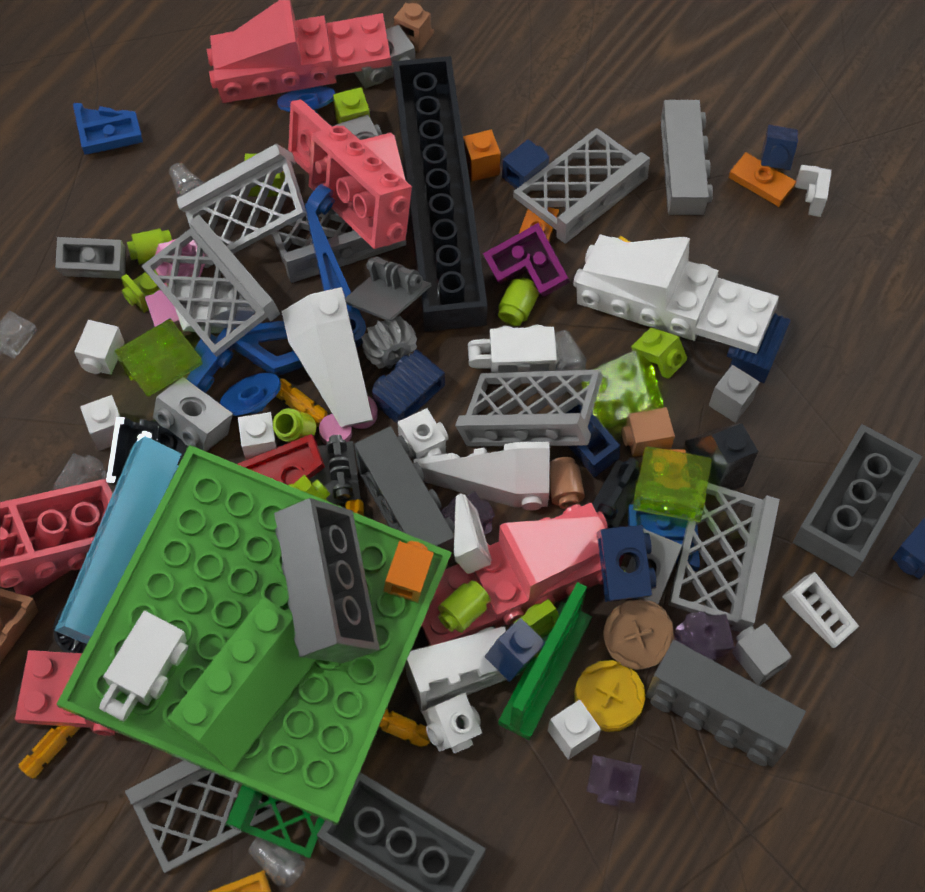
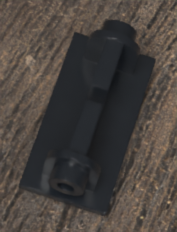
[592,458,646,528]

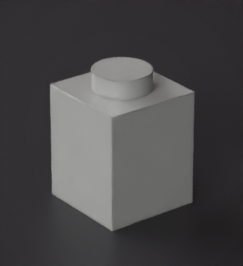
[709,365,760,423]
[732,623,792,685]

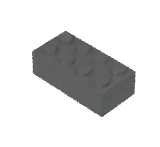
[792,424,923,577]
[354,426,455,567]
[274,498,380,663]
[645,640,806,767]
[317,773,486,892]

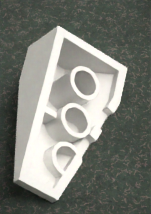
[282,287,373,428]
[414,442,550,510]

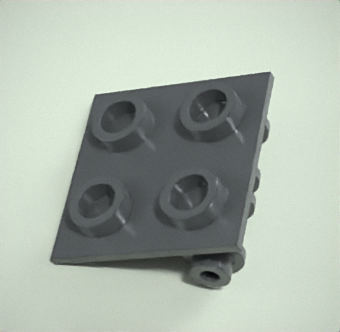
[345,257,432,322]
[310,435,361,505]

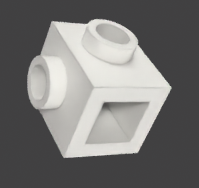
[398,408,448,462]
[422,693,482,753]

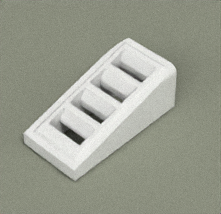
[454,493,492,574]
[782,572,859,648]

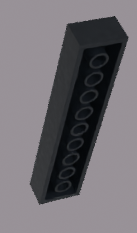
[393,56,487,332]

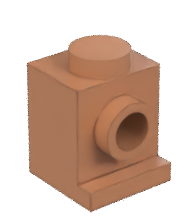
[394,3,434,52]

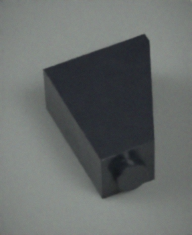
[685,423,758,497]

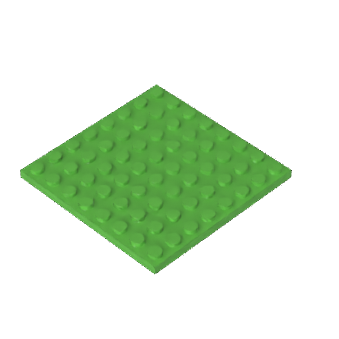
[57,445,452,825]

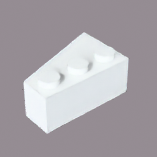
[405,626,519,713]

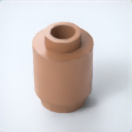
[549,457,585,509]

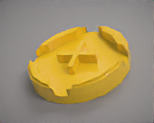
[574,660,645,732]

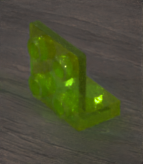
[115,318,203,396]
[581,350,664,429]
[633,446,712,522]

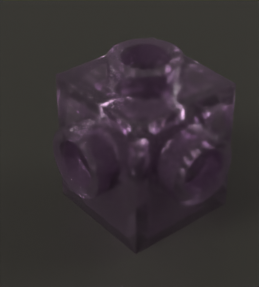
[674,611,734,662]

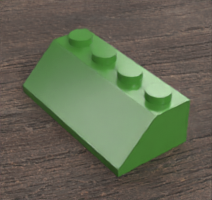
[167,596,317,772]

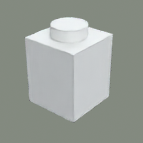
[74,320,125,375]
[80,395,121,451]
[238,412,278,460]
[548,700,601,760]

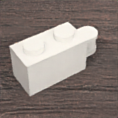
[468,325,557,373]
[99,610,188,722]

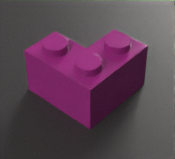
[483,223,571,297]

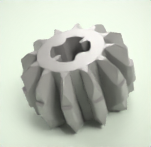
[361,316,417,369]

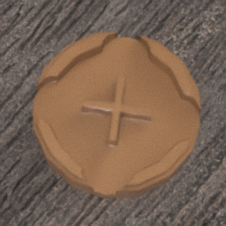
[603,598,674,670]

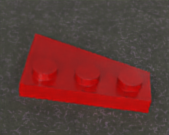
[238,434,325,485]

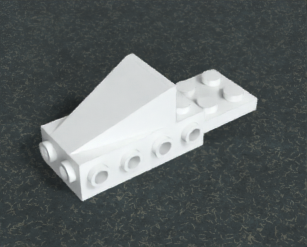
[573,234,779,354]

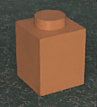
[622,407,675,457]

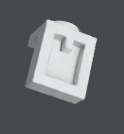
[795,165,831,217]

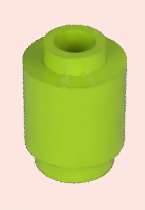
[127,228,172,265]
[498,278,539,326]
[273,408,316,442]
[438,580,491,632]

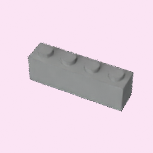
[660,100,713,215]

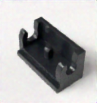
[106,417,162,487]

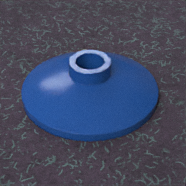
[277,86,335,114]
[220,373,281,416]

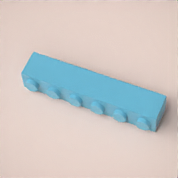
[55,436,181,644]

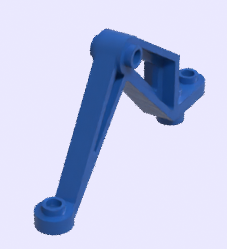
[186,183,366,393]

